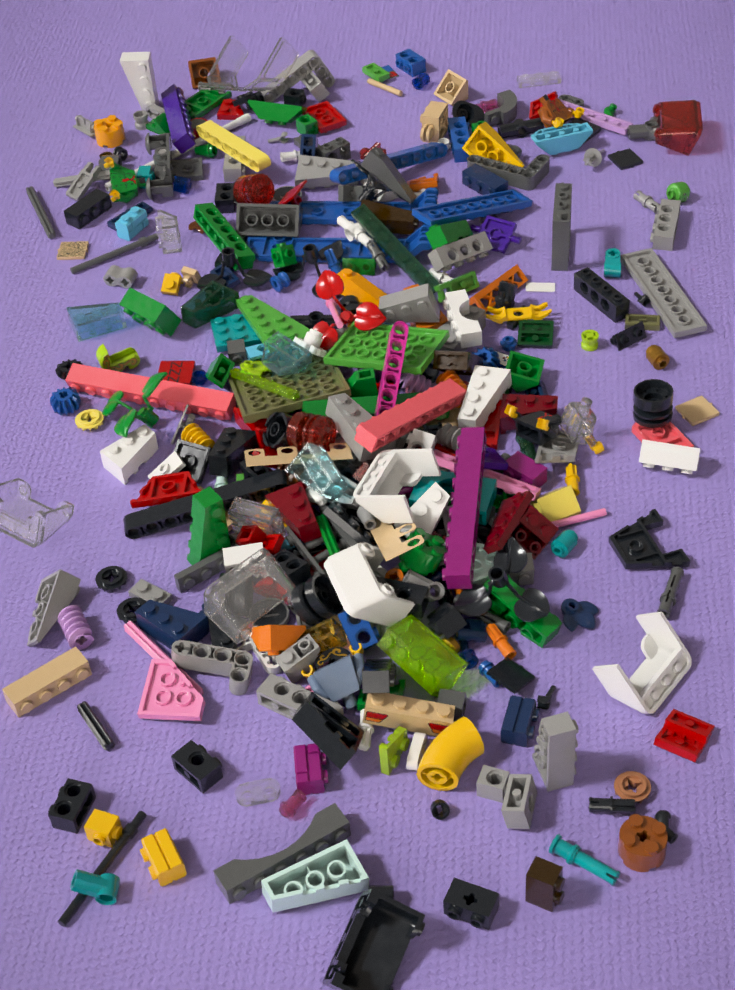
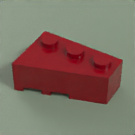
[500,394,558,435]
[265,481,322,543]

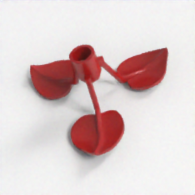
[313,270,387,350]

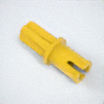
[565,463,580,496]

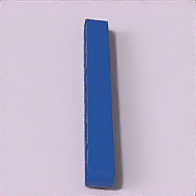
[329,142,448,185]

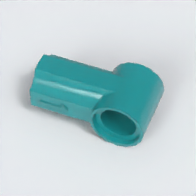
[70,869,120,905]

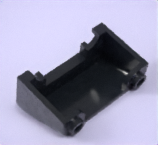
[323,889,425,990]

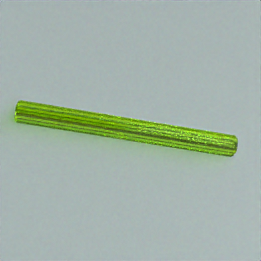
[230,368,300,401]

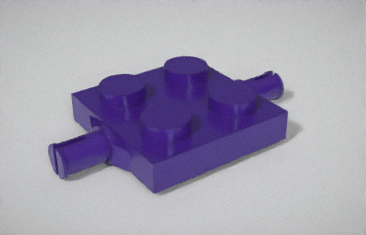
[470,215,522,254]

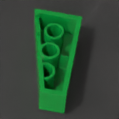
[187,486,231,565]
[483,575,562,648]

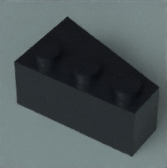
[208,427,259,477]

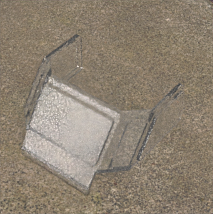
[198,36,299,91]

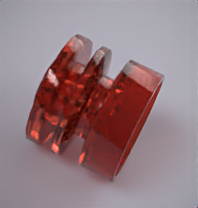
[233,173,275,204]
[287,411,336,453]

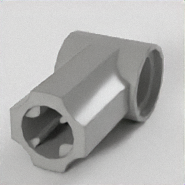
[402,570,445,602]

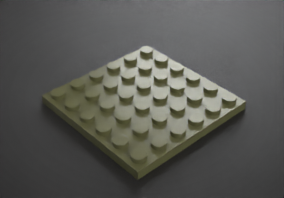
[228,350,352,423]

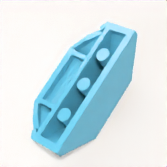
[531,122,593,155]

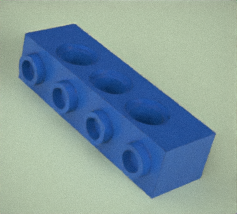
[447,116,471,163]

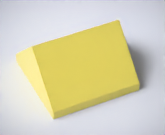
[530,485,581,522]

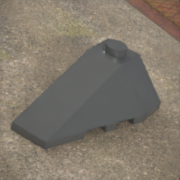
[361,146,417,203]

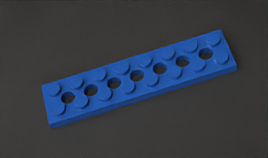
[412,189,533,227]

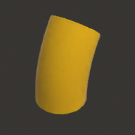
[416,716,484,791]

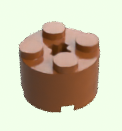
[618,814,668,872]

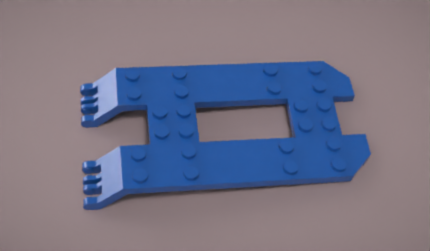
[246,187,439,264]

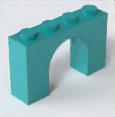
[409,470,497,526]

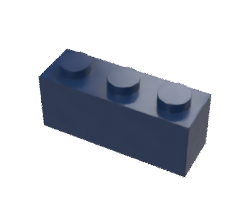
[462,163,508,195]

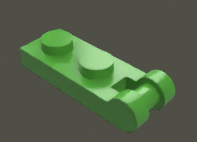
[434,271,480,303]

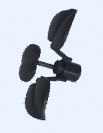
[351,159,407,202]
[273,240,343,298]
[197,247,272,292]
[453,537,550,622]

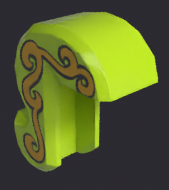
[96,344,140,372]

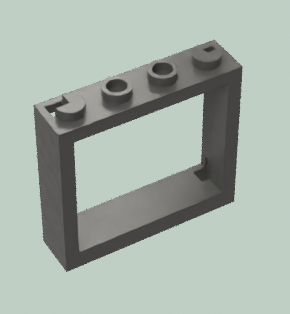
[551,182,572,271]

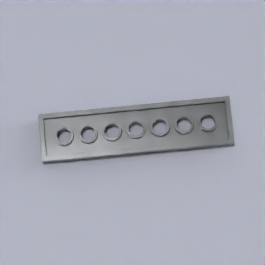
[621,248,707,338]

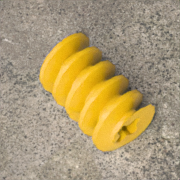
[181,423,215,448]

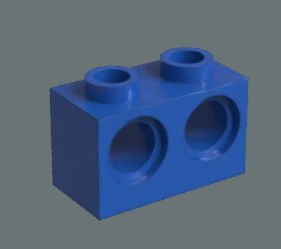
[395,49,426,77]
[337,611,380,651]

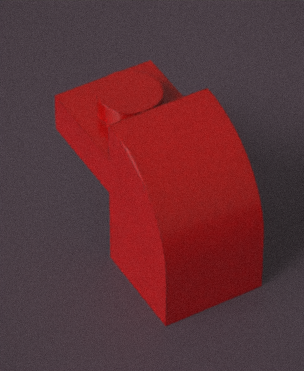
[235,525,285,556]

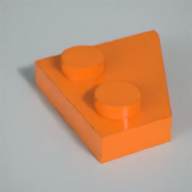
[407,173,439,192]

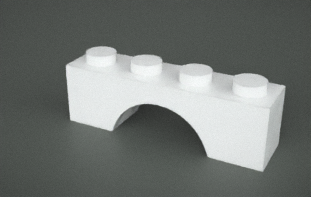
[443,289,482,349]

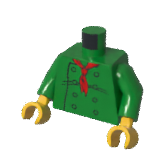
[104,157,146,203]

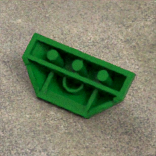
[248,100,307,125]

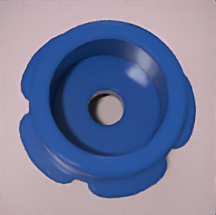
[500,336,517,352]

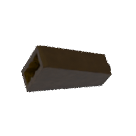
[356,199,419,235]

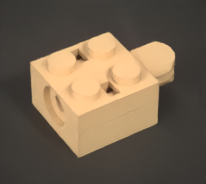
[420,101,448,143]

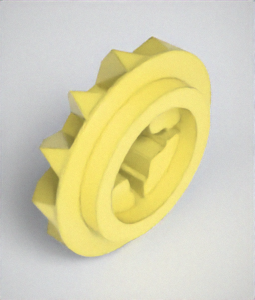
[75,409,104,431]

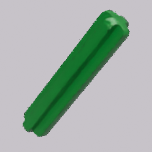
[316,514,340,556]

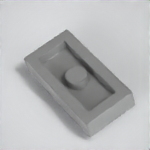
[128,579,173,604]

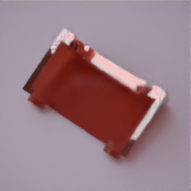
[652,100,703,156]

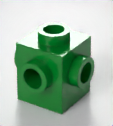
[271,242,297,268]

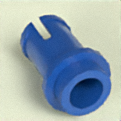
[478,660,499,687]

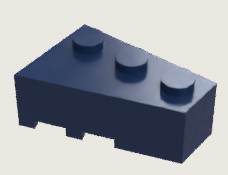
[135,600,210,649]

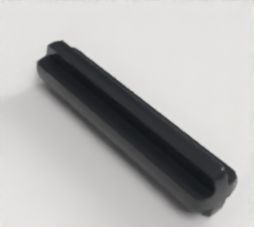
[77,701,115,751]

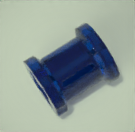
[412,72,430,90]

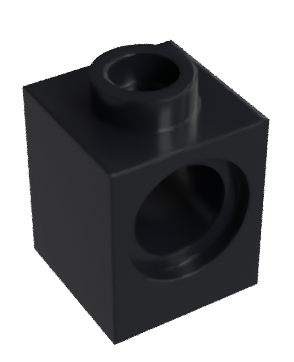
[283,88,307,107]

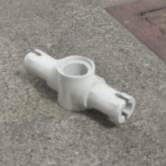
[337,215,374,248]

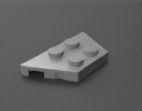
[535,431,580,463]

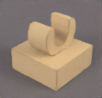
[181,266,201,288]

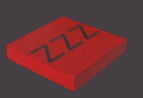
[158,361,196,385]

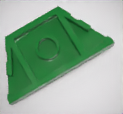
[185,89,232,119]

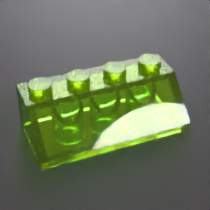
[377,614,468,697]

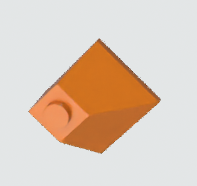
[248,625,306,656]

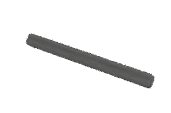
[26,186,56,239]

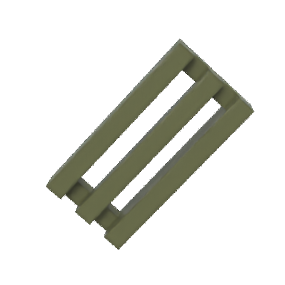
[625,314,660,331]

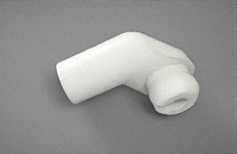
[306,486,327,506]

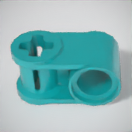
[604,248,621,278]

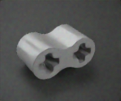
[103,265,138,289]

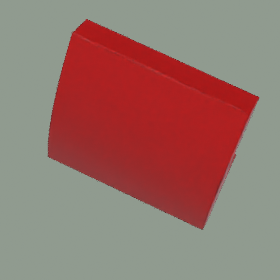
[654,709,715,762]

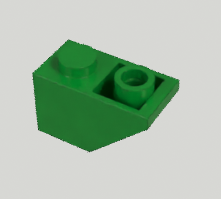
[347,368,378,398]

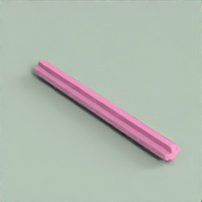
[124,621,204,696]

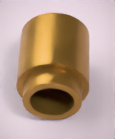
[646,345,670,370]

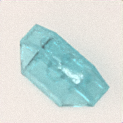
[262,331,312,376]

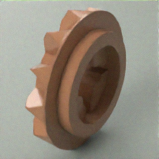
[614,771,651,804]

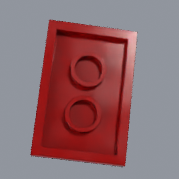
[302,101,347,133]

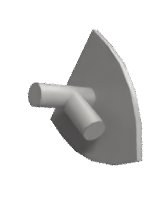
[171,404,195,444]

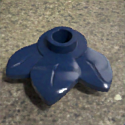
[561,598,599,632]

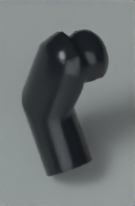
[654,810,678,844]

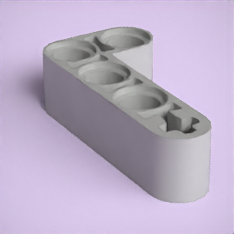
[171,640,253,695]

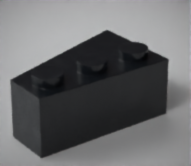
[292,692,365,770]

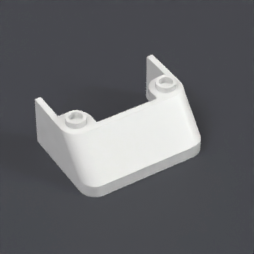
[353,449,441,524]
[324,542,415,629]
[592,612,692,714]

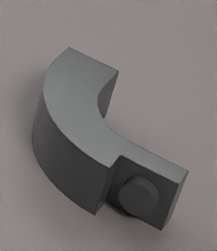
[485,89,517,127]

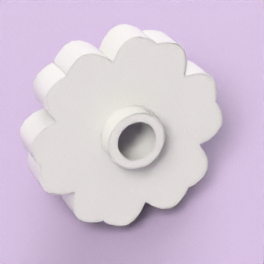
[292,328,327,358]

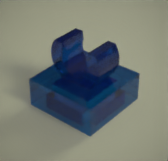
[173,176,192,194]

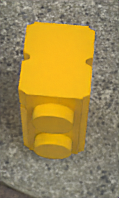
[140,828,187,887]

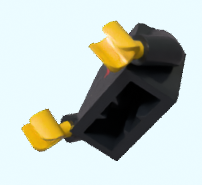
[504,404,562,446]

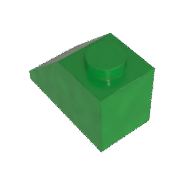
[205,353,235,388]

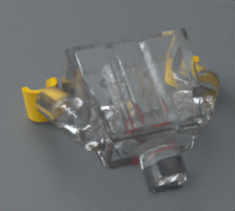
[559,397,604,455]

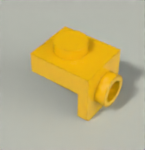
[161,272,184,296]

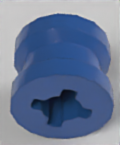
[270,271,291,292]

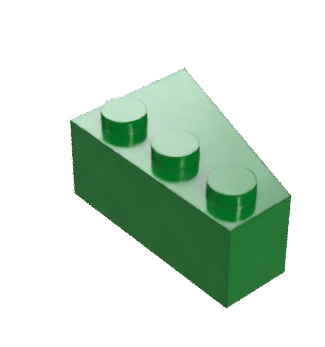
[425,220,473,250]

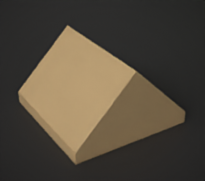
[434,69,468,106]

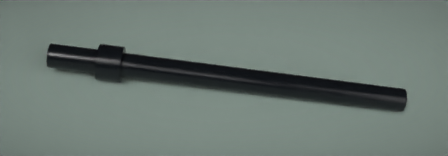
[58,811,147,927]

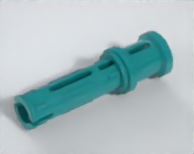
[549,834,620,886]

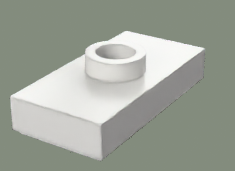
[148,451,186,479]

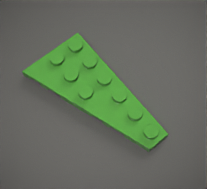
[235,295,310,354]

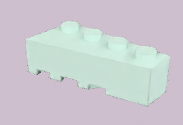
[261,839,369,913]

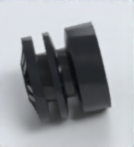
[633,379,674,428]

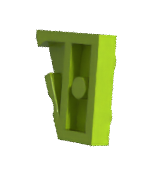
[379,726,410,775]

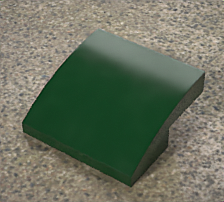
[517,320,554,347]

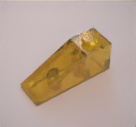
[281,617,348,655]

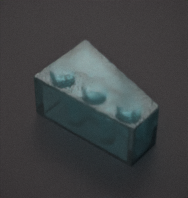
[66,302,127,342]
[285,442,349,501]

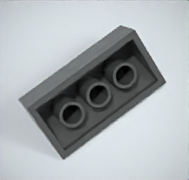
[236,203,303,237]

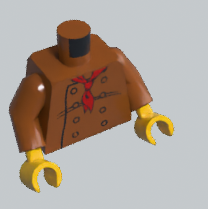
[538,94,584,128]

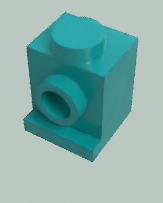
[137,166,155,189]

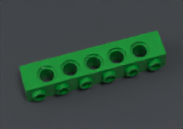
[193,203,255,271]

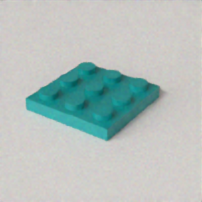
[210,314,262,353]

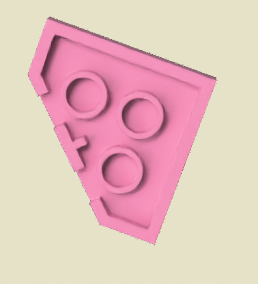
[137,659,206,721]

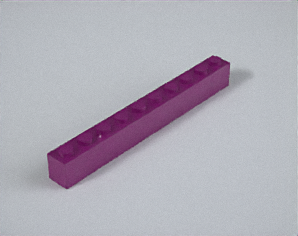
[442,427,487,589]

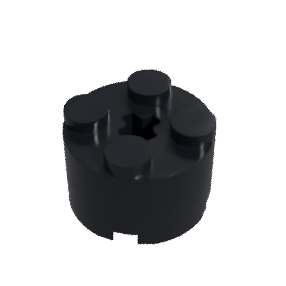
[262,412,306,453]

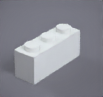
[639,439,701,474]

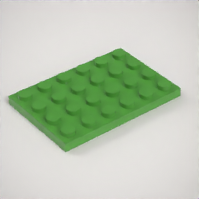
[323,321,450,375]

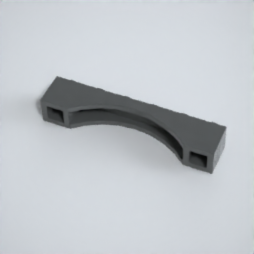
[213,803,351,904]

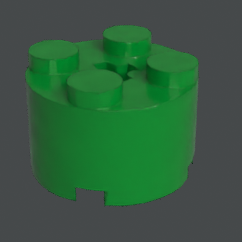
[399,527,446,575]

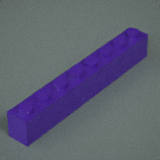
[161,84,196,154]

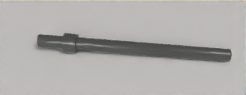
[70,233,159,274]

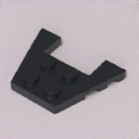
[609,509,690,569]

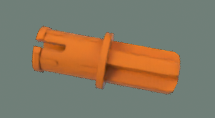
[486,623,517,659]

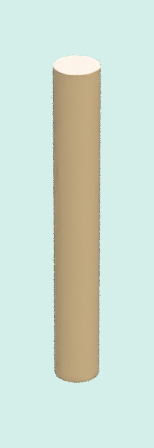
[367,78,403,96]

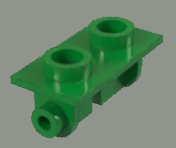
[342,258,376,275]

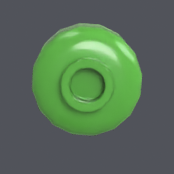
[666,182,690,202]

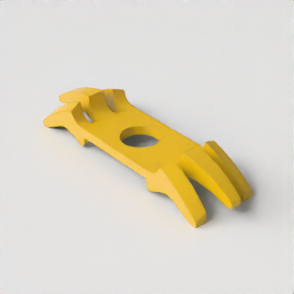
[486,302,552,324]

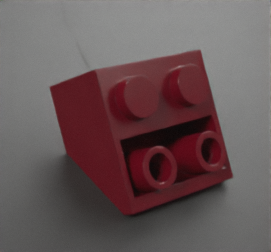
[509,504,559,560]

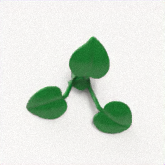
[102,372,168,437]

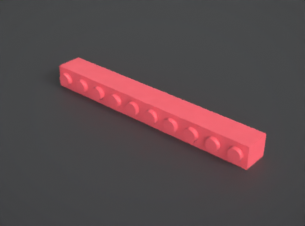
[65,363,237,421]

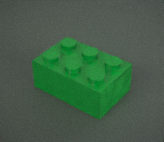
[119,288,182,336]

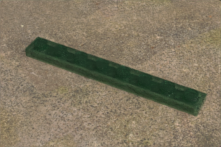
[351,204,440,294]

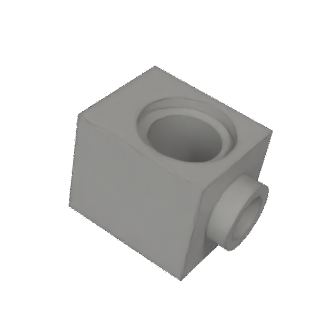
[476,765,510,803]

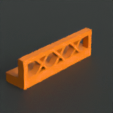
[469,264,528,311]

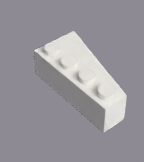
[457,365,512,428]

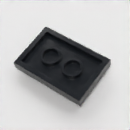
[323,501,376,546]

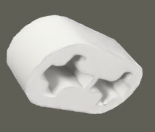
[406,732,427,771]

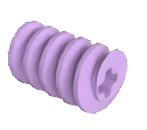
[399,373,437,393]
[58,605,94,650]

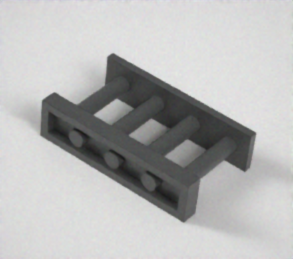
[285,504,357,576]

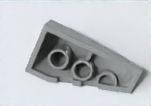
[27,569,81,647]

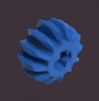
[472,345,500,368]
[50,387,81,415]

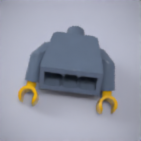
[301,643,365,709]

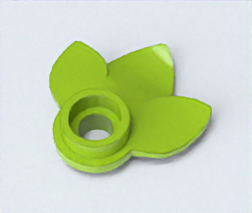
[240,360,275,377]

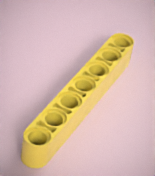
[196,120,271,172]

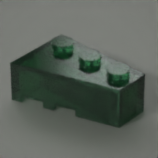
[181,280,239,328]

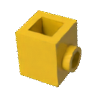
[84,809,123,848]

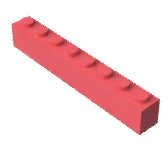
[354,379,466,453]

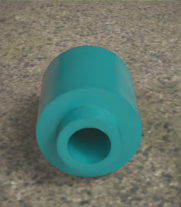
[550,529,578,558]

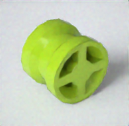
[581,330,599,351]

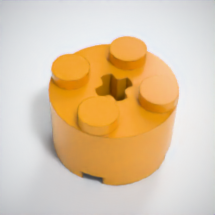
[94,115,126,148]

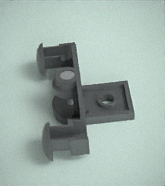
[145,133,204,200]

